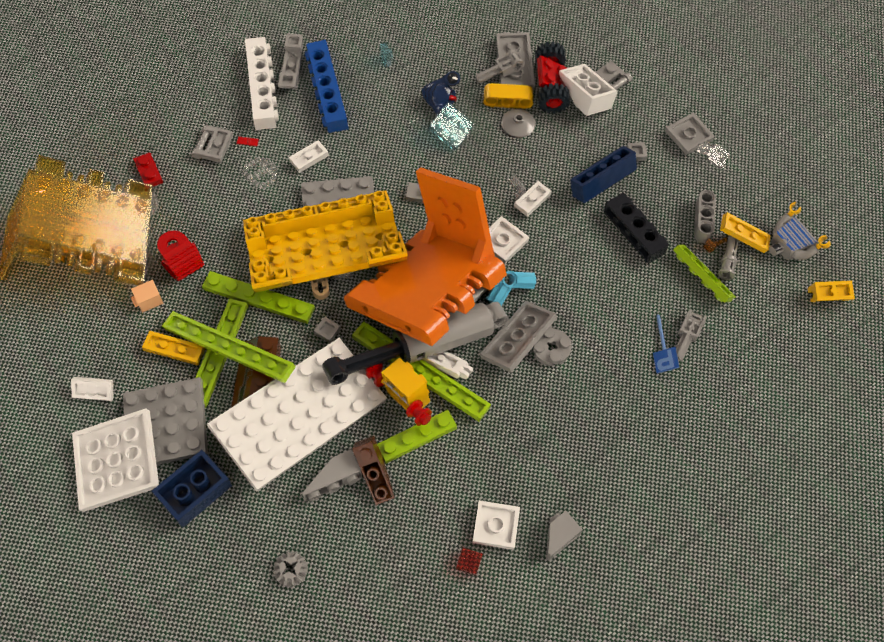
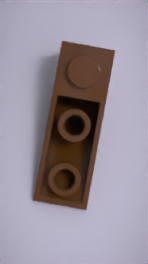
[352,436,395,505]

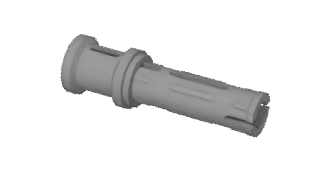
[718,235,739,280]

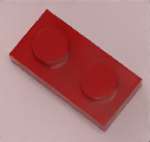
[133,152,163,189]

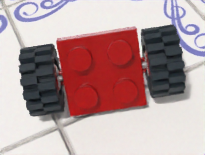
[535,41,570,114]

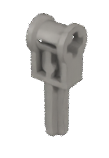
[475,49,525,83]
[676,309,707,361]

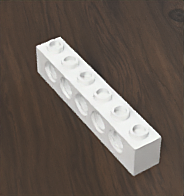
[245,37,279,130]

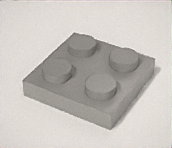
[665,113,715,155]

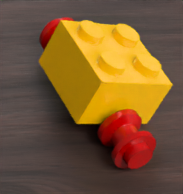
[366,357,432,426]

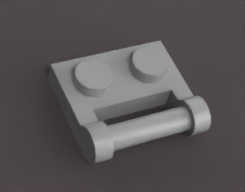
[595,61,632,90]
[191,125,233,163]

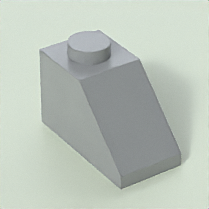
[546,511,583,561]

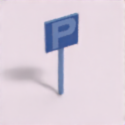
[653,315,680,374]

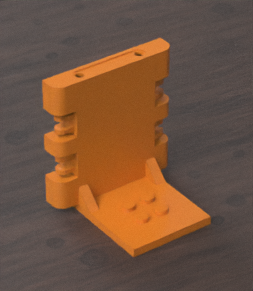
[344,167,507,346]

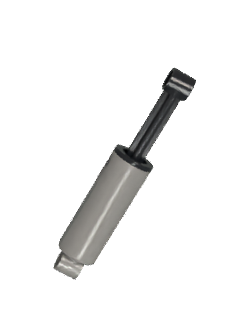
[322,302,509,385]

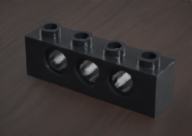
[603,192,669,264]

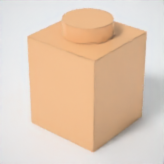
[131,280,163,313]

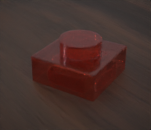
[456,547,483,576]

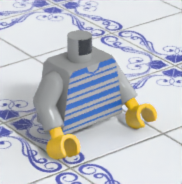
[769,202,831,260]

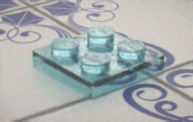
[428,102,474,151]

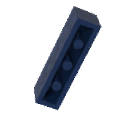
[570,145,637,204]

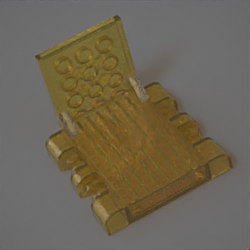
[0,155,153,286]

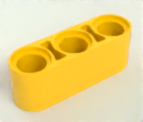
[483,83,533,109]

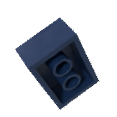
[152,450,232,528]

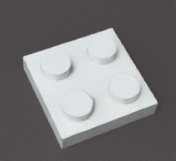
[489,216,529,264]
[472,500,520,550]

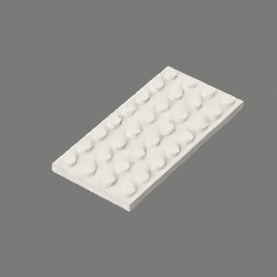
[207,338,387,492]

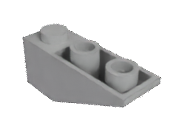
[302,449,362,502]

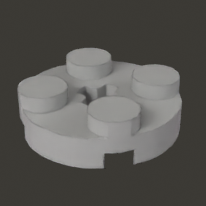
[533,327,571,366]

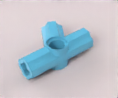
[485,271,536,306]

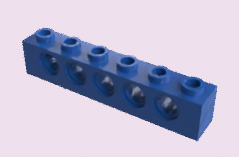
[304,40,349,133]

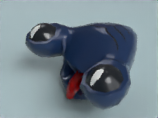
[421,71,461,122]

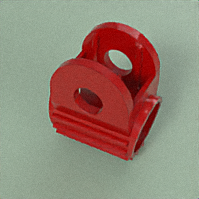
[157,231,205,281]

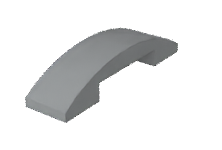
[278,34,303,89]

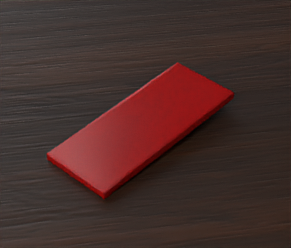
[237,136,259,146]

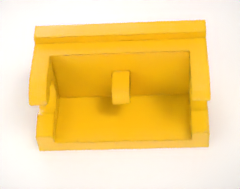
[807,281,855,302]

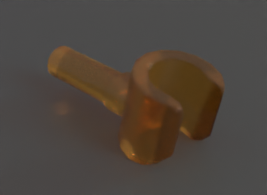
[703,237,728,253]

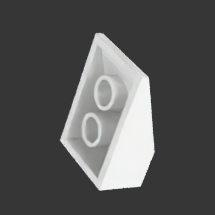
[559,64,618,116]

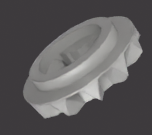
[273,552,308,587]

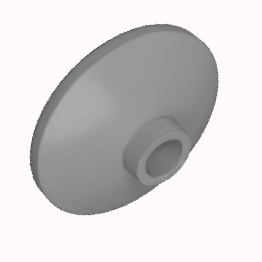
[501,109,536,138]

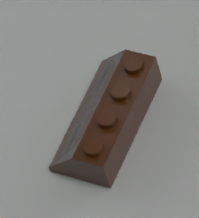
[231,336,281,408]

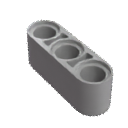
[694,190,716,243]

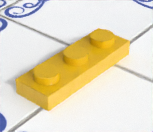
[720,212,771,253]
[142,331,205,366]

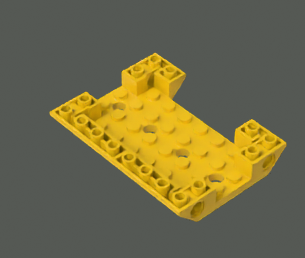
[243,190,408,292]

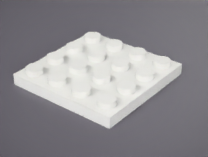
[72,408,159,512]

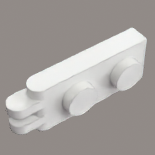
[423,351,473,379]

